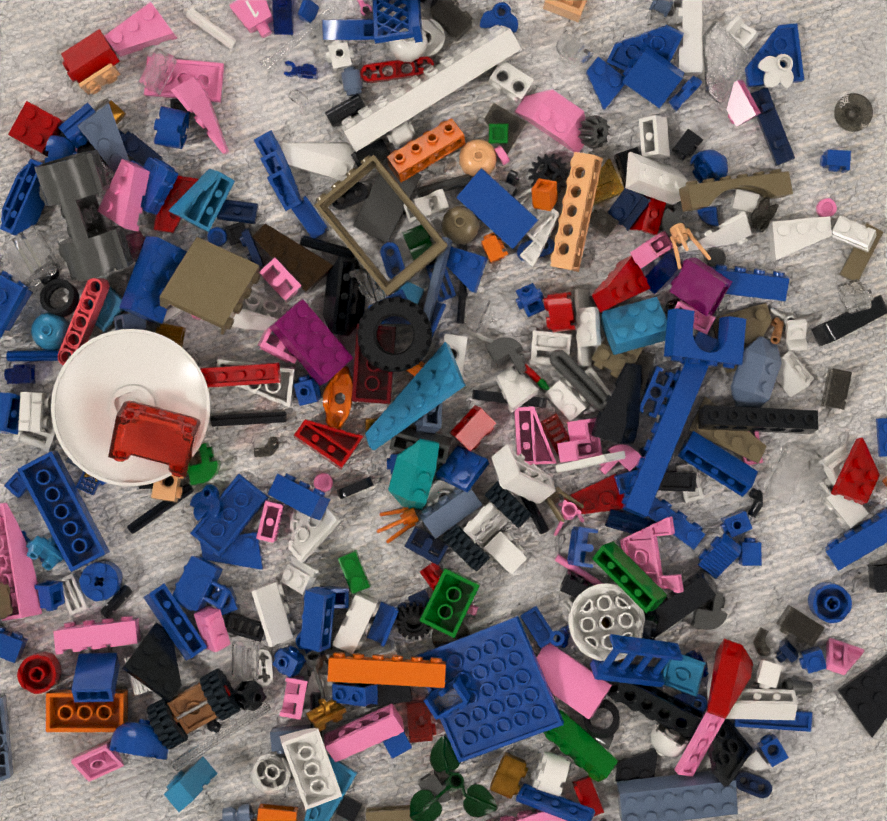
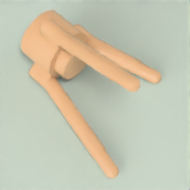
[669,223,711,270]

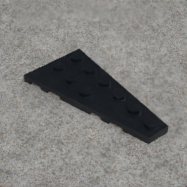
[837,654,887,738]

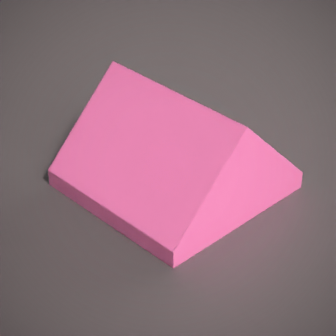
[71,739,124,782]

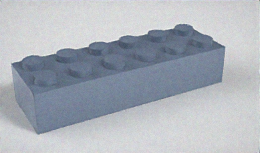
[617,770,738,821]

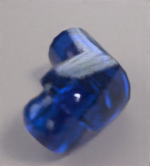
[556,625,570,648]

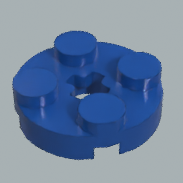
[668,76,703,111]

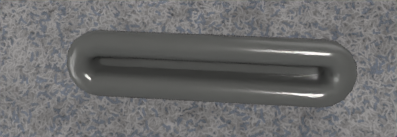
[549,349,608,411]

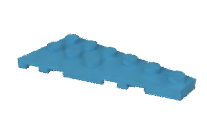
[365,342,466,450]

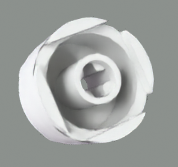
[532,752,570,796]

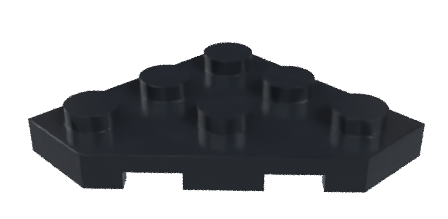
[122,622,182,703]
[708,719,753,787]

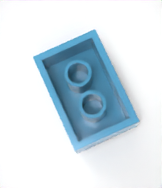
[600,297,667,355]

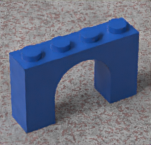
[664,308,746,369]

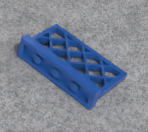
[373,0,423,44]

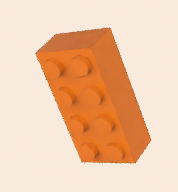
[46,689,128,732]

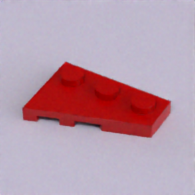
[153,175,199,234]
[564,474,625,514]

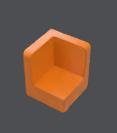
[531,178,558,211]

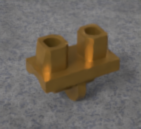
[306,698,346,732]

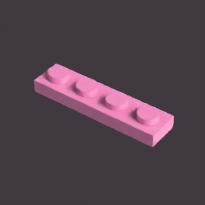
[674,711,725,777]

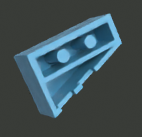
[164,756,218,812]

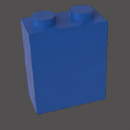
[622,46,685,109]
[71,653,120,702]

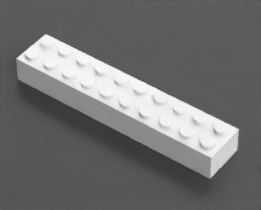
[339,25,521,152]

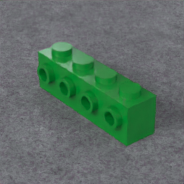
[592,541,667,613]
[543,710,618,782]

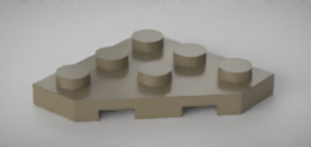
[712,303,772,374]

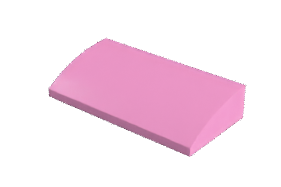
[536,643,612,719]

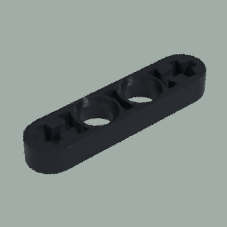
[472,390,547,408]

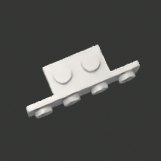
[574,289,601,366]

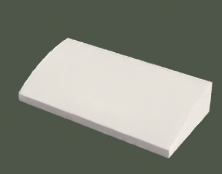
[280,728,342,810]

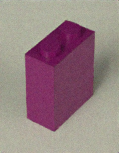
[669,257,732,317]

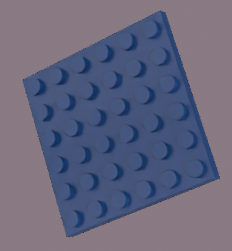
[415,616,564,763]

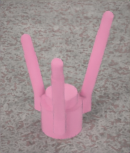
[554,500,584,536]

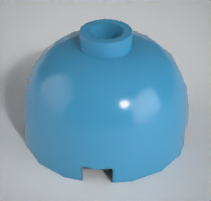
[31,312,70,350]

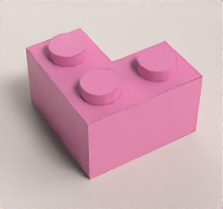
[557,418,603,463]

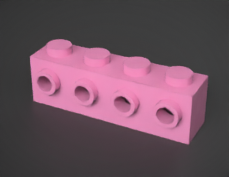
[324,703,404,763]

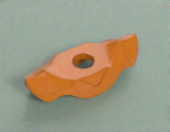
[323,366,353,430]

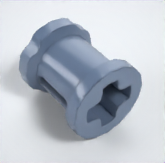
[649,0,674,17]

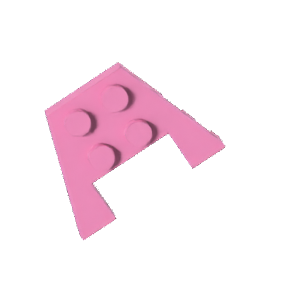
[620,516,684,593]

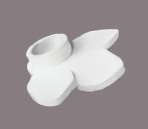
[758,54,794,88]

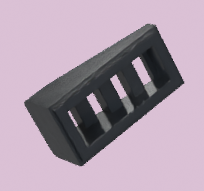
[225,612,264,642]

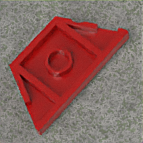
[831,437,880,505]

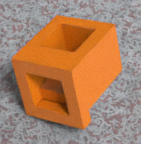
[481,232,508,264]

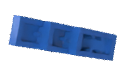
[254,130,302,211]

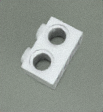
[489,60,534,103]

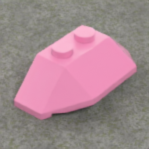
[514,89,585,153]

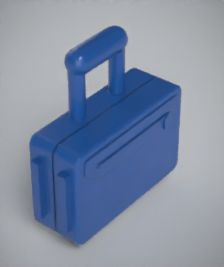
[130,157,178,215]
[173,556,230,611]

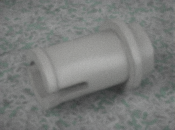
[422,160,445,175]

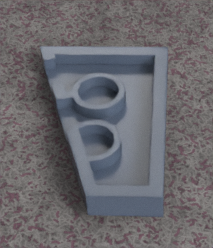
[77,102,129,173]

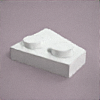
[496,366,538,413]

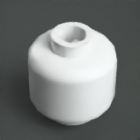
[386,120,415,147]

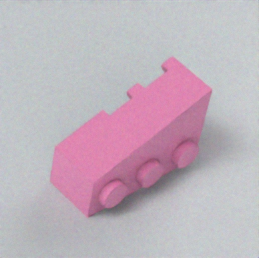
[98,159,150,232]

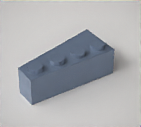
[0,695,14,781]

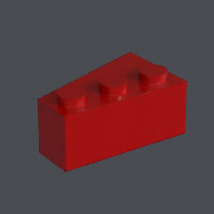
[592,255,651,312]

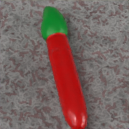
[525,364,549,390]

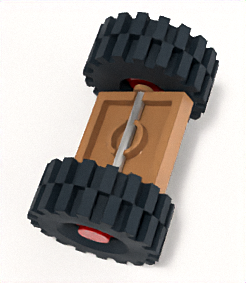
[147,668,241,750]

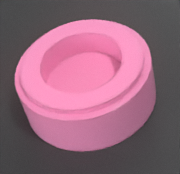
[494,146,510,165]
[816,198,837,217]
[314,473,333,492]

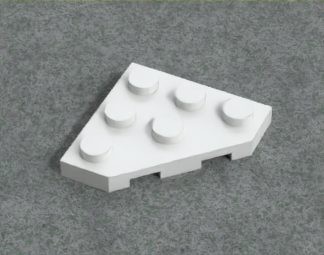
[288,481,341,563]

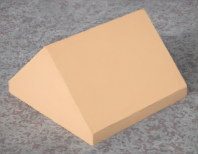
[543,0,587,22]

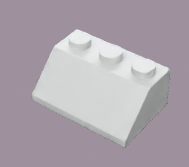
[625,152,688,205]
[251,580,297,647]

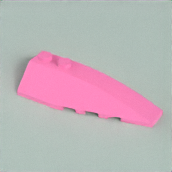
[0,502,42,621]

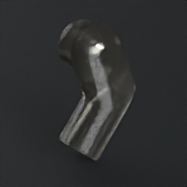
[254,436,279,457]
[753,627,770,657]

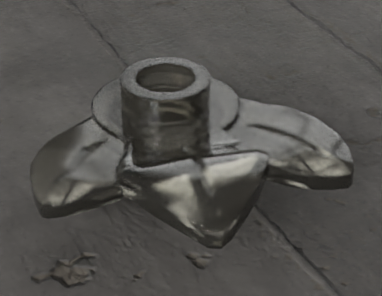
[750,196,779,233]

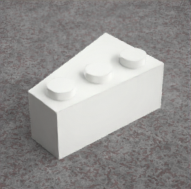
[768,216,832,262]
[491,444,556,504]
[332,591,380,655]

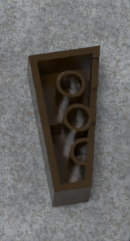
[252,223,333,294]

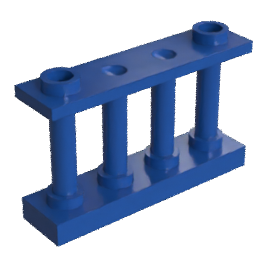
[590,634,683,688]

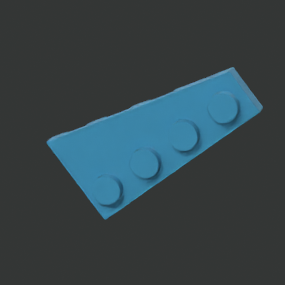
[304,753,358,821]

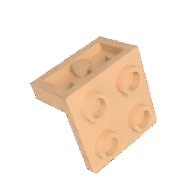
[78,63,121,95]

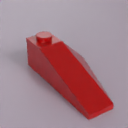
[707,638,753,719]

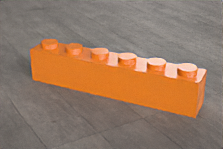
[327,652,446,688]

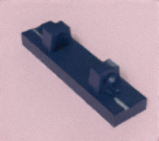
[751,88,795,166]

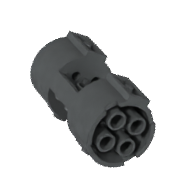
[34,150,134,281]

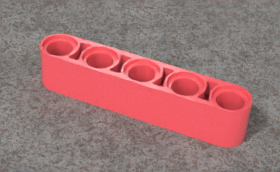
[58,278,110,365]

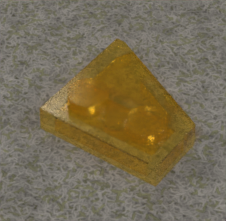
[593,159,624,206]

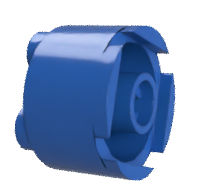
[154,106,190,149]
[79,561,123,601]
[808,582,852,623]

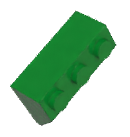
[419,568,481,638]

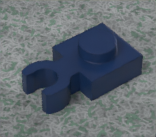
[397,589,430,608]

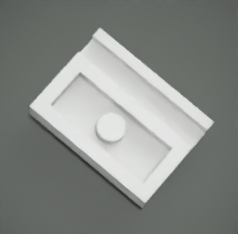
[819,444,850,485]
[281,556,319,595]

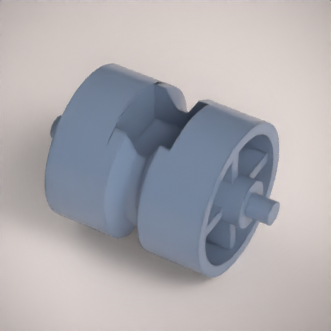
[219,803,258,821]

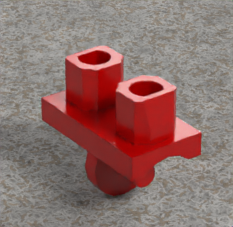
[419,562,443,591]

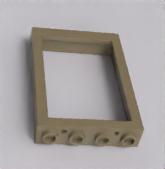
[314,155,449,296]

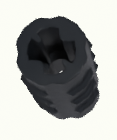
[325,93,365,127]

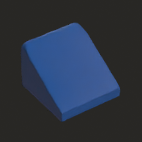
[298,0,319,24]

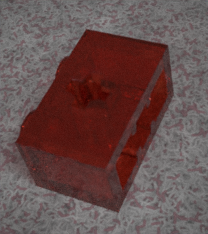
[406,699,436,743]

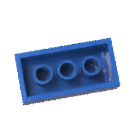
[119,236,187,324]

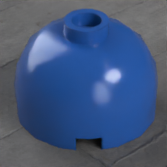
[45,135,78,163]
[690,150,728,183]

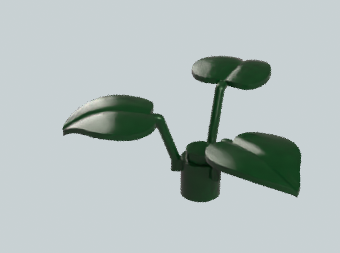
[409,736,498,821]

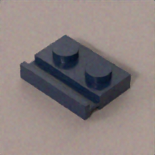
[606,188,651,231]

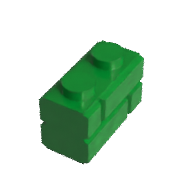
[337,550,371,594]

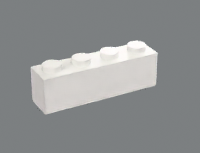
[726,689,798,720]

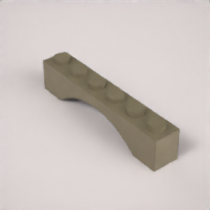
[679,169,793,212]

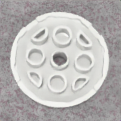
[568,583,645,661]

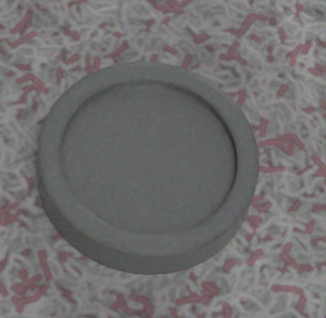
[706,249,726,266]

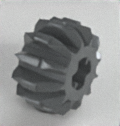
[578,115,611,149]

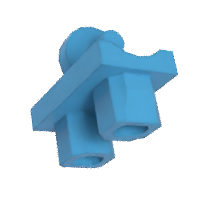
[26,536,64,570]

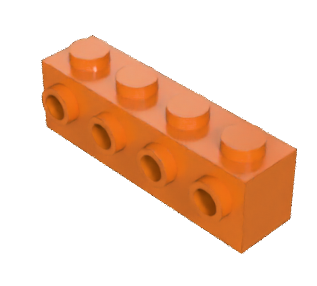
[387,118,466,183]

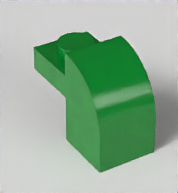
[187,443,220,485]

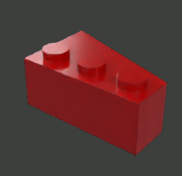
[294,419,364,470]

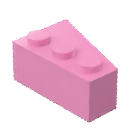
[104,2,177,57]
[514,407,556,465]

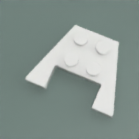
[484,188,560,268]

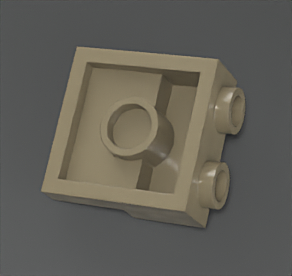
[591,337,645,379]

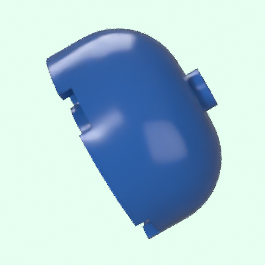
[109,719,169,760]

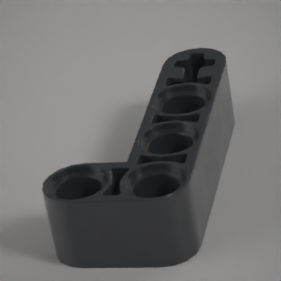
[811,295,887,347]

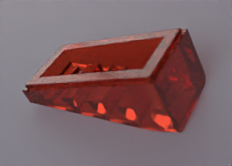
[540,413,570,455]

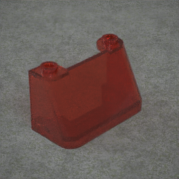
[108,401,201,477]

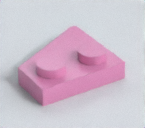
[826,638,864,675]

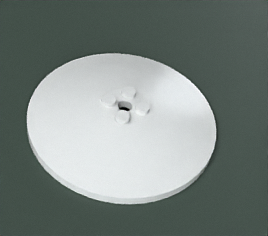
[51,329,211,486]

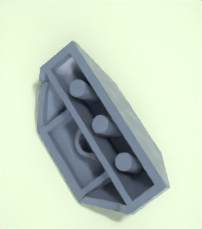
[731,336,782,408]

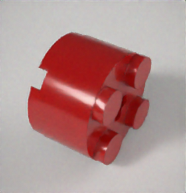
[544,292,576,333]
[17,652,62,694]

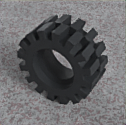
[397,602,431,640]

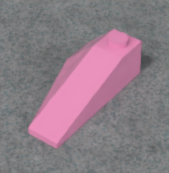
[172,77,229,154]

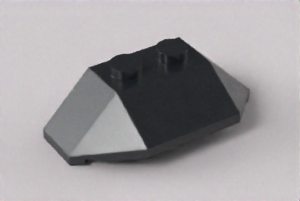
[323,257,367,336]

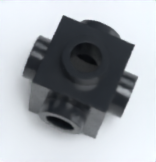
[232,679,267,711]

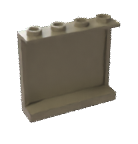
[160,237,261,335]

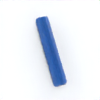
[6,350,59,361]

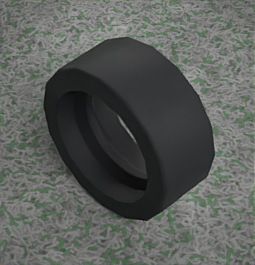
[40,279,79,317]
[583,699,620,739]

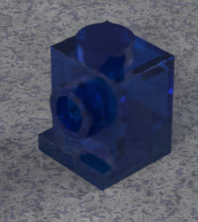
[4,364,35,384]

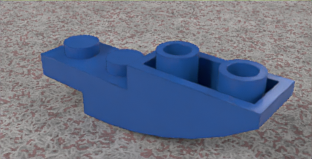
[322,18,400,40]

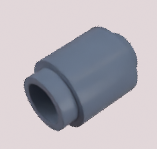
[341,67,363,96]

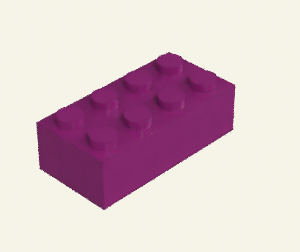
[269,299,353,386]

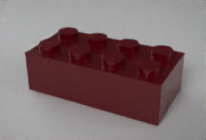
[352,324,397,404]

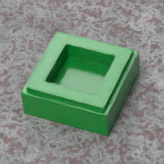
[489,124,509,143]

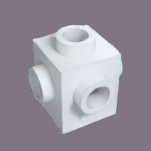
[326,40,354,72]

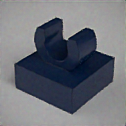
[776,638,799,663]

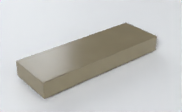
[839,223,884,283]

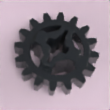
[528,154,570,193]

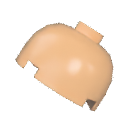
[459,139,497,177]

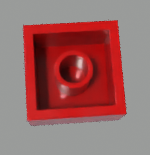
[8,101,64,157]

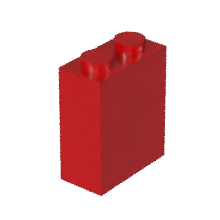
[61,29,120,83]

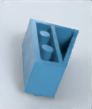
[168,168,235,232]

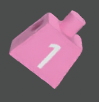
[229,0,273,38]

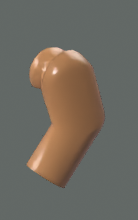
[770,317,784,344]

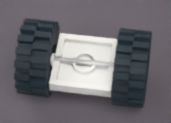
[442,481,532,572]

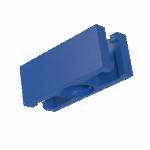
[640,366,675,418]

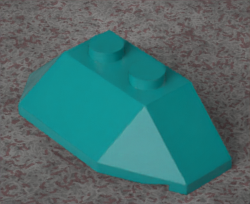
[388,439,439,510]

